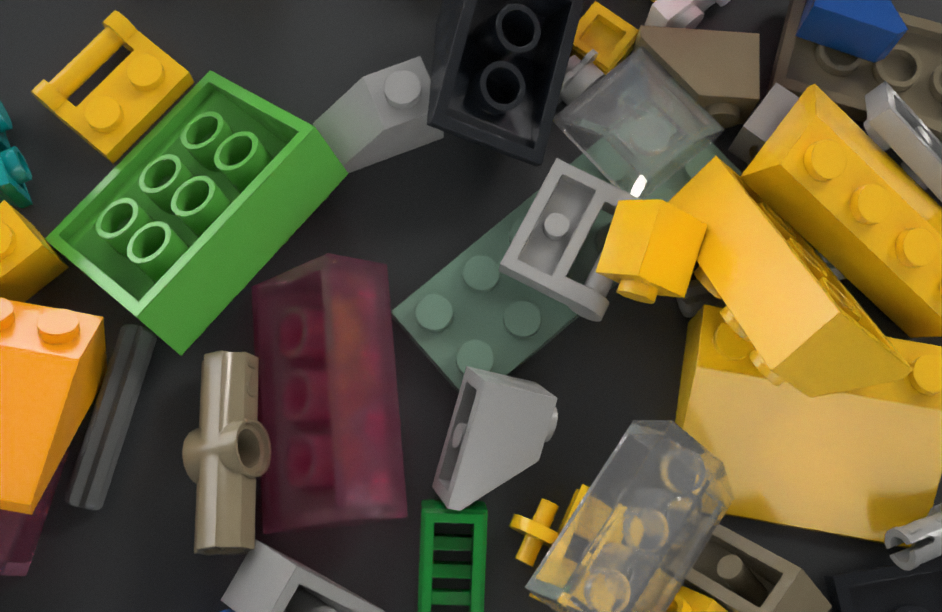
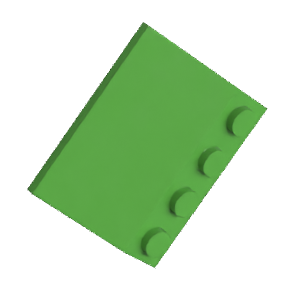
[45,70,349,356]

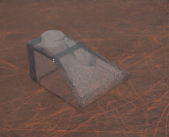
[553,46,724,200]

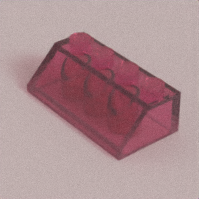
[252,253,408,534]

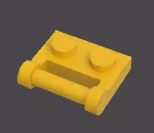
[30,10,195,164]

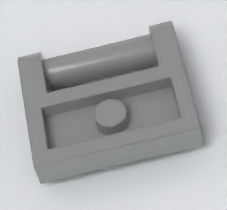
[499,158,642,322]

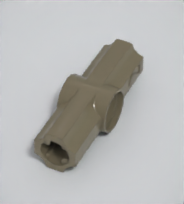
[182,350,271,556]

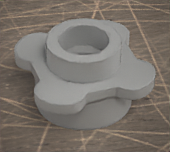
[557,49,605,110]

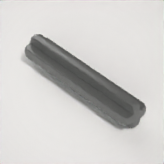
[64,324,157,511]

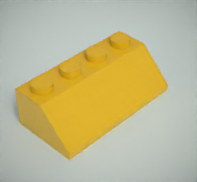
[740,84,942,338]
[668,156,913,398]

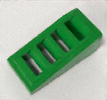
[417,499,488,612]

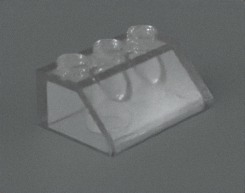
[525,420,734,612]

